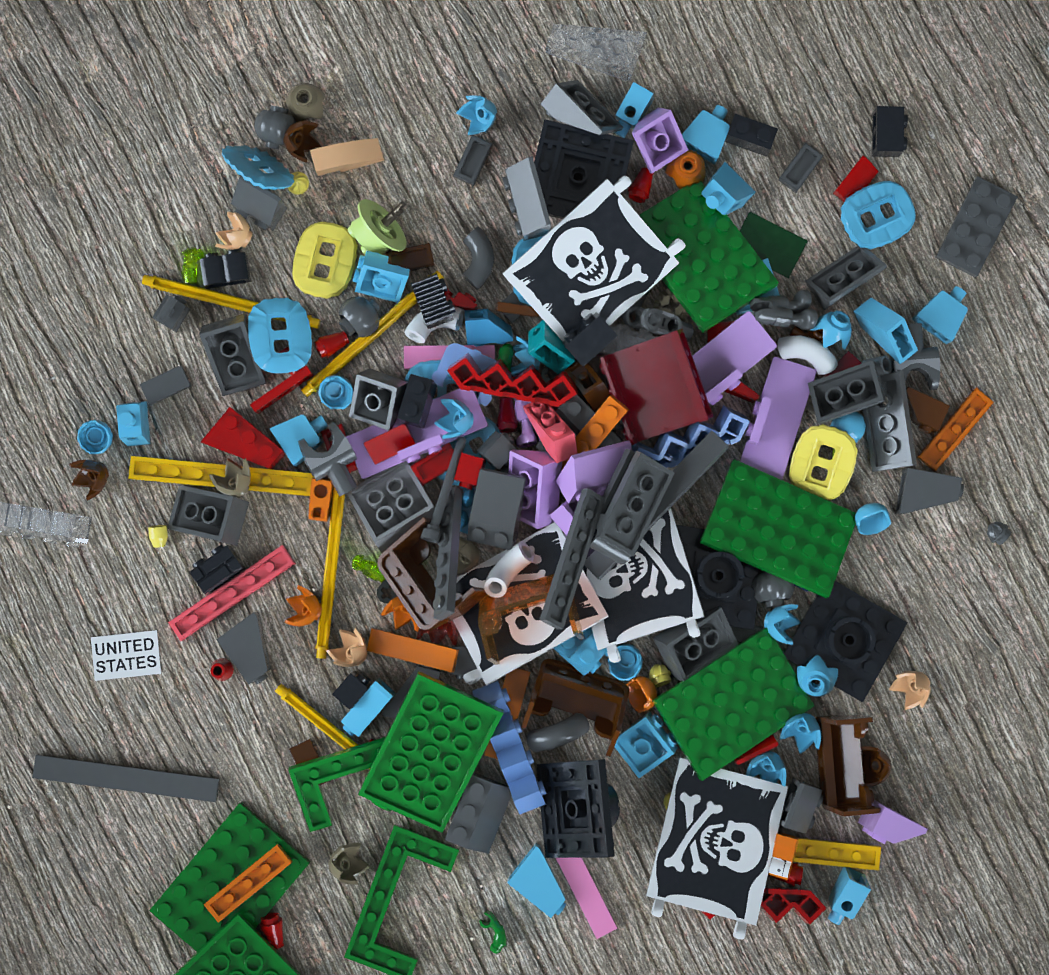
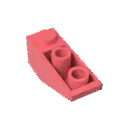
[523,402,578,463]

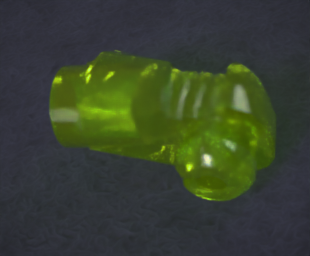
[181,247,204,284]
[351,555,385,582]

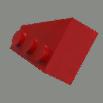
[201,407,285,470]

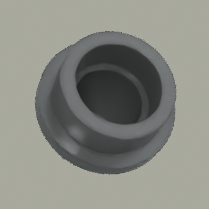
[987,522,1012,545]

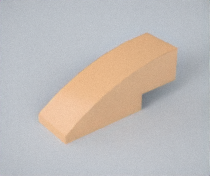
[310,138,384,176]

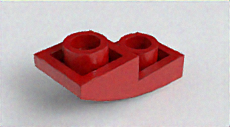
[444,289,478,310]

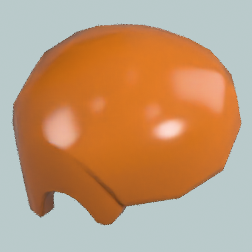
[626,676,657,713]

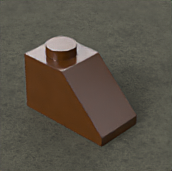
[565,361,610,412]
[906,387,950,434]

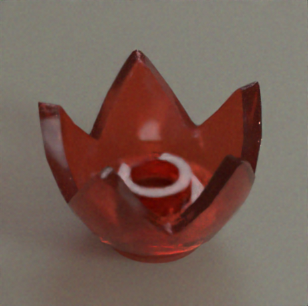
[416,620,458,646]

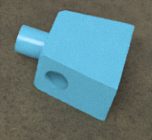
[614,82,654,138]
[682,105,730,164]
[701,162,756,215]
[912,286,968,344]
[116,401,151,446]
[270,414,328,467]
[828,867,871,925]

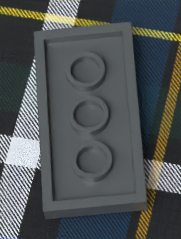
[935,176,1018,278]

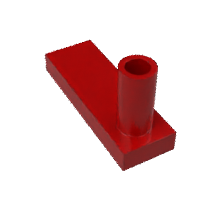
[250,347,314,414]

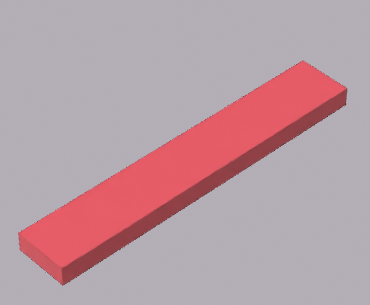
[168,545,296,641]

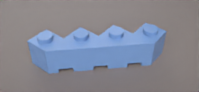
[631,405,750,468]
[472,681,547,814]

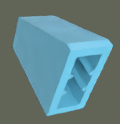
[854,298,918,364]
[341,678,396,737]
[507,843,566,918]

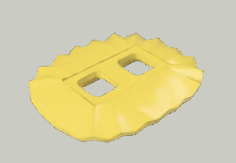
[292,222,358,299]
[789,424,858,501]

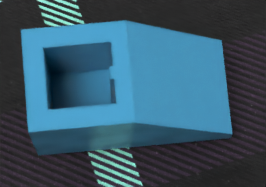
[464,309,513,346]

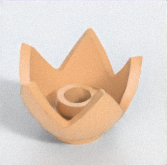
[215,212,252,250]
[326,628,367,667]
[889,671,931,710]

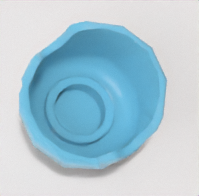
[318,375,354,410]
[830,411,866,443]
[77,420,113,454]
[854,503,891,535]
[608,644,643,681]

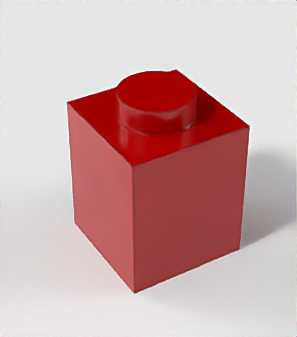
[454,453,486,490]

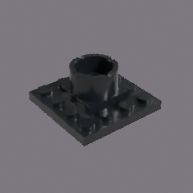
[534,119,634,219]
[676,525,762,630]
[783,581,908,702]
[536,759,620,858]

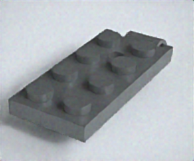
[862,356,917,472]

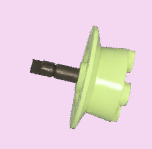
[348,199,407,255]

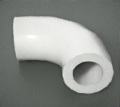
[405,307,465,343]
[778,335,838,375]
[484,542,535,598]

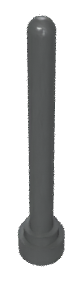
[421,437,466,543]

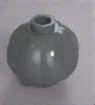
[254,105,296,150]
[339,297,380,338]
[752,571,795,608]

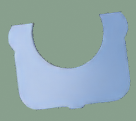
[431,343,497,406]

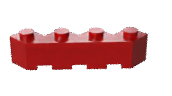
[447,353,578,407]
[701,887,827,925]

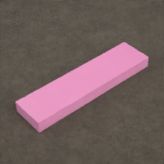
[404,345,495,370]
[556,858,617,939]

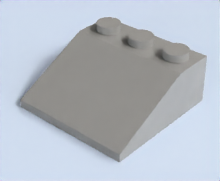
[347,461,435,553]

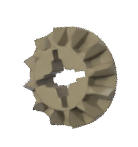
[653,288,688,321]

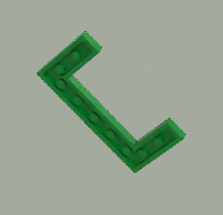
[288,737,385,832]
[344,824,459,975]

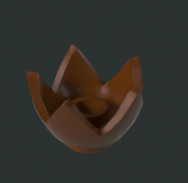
[284,121,321,163]
[68,459,109,501]
[861,746,892,787]

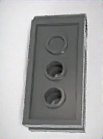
[590,449,674,565]

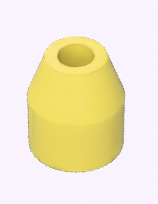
[148,525,168,548]

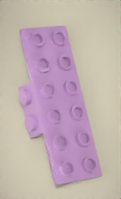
[669,311,777,432]
[740,357,817,480]
[346,388,488,479]

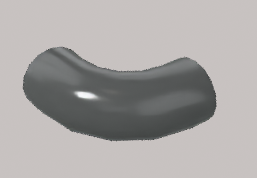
[462,226,495,290]
[527,713,590,752]

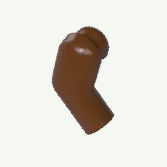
[789,326,823,342]

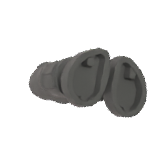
[750,290,818,330]

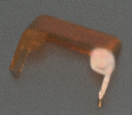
[478,574,584,665]

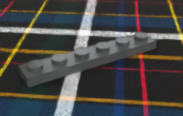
[433,486,463,621]
[540,488,605,629]

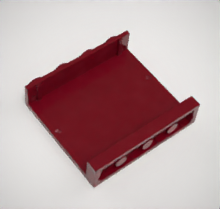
[600,328,713,445]

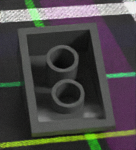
[541,80,623,135]
[199,313,266,396]
[467,468,526,550]
[167,485,249,546]
[653,606,739,681]

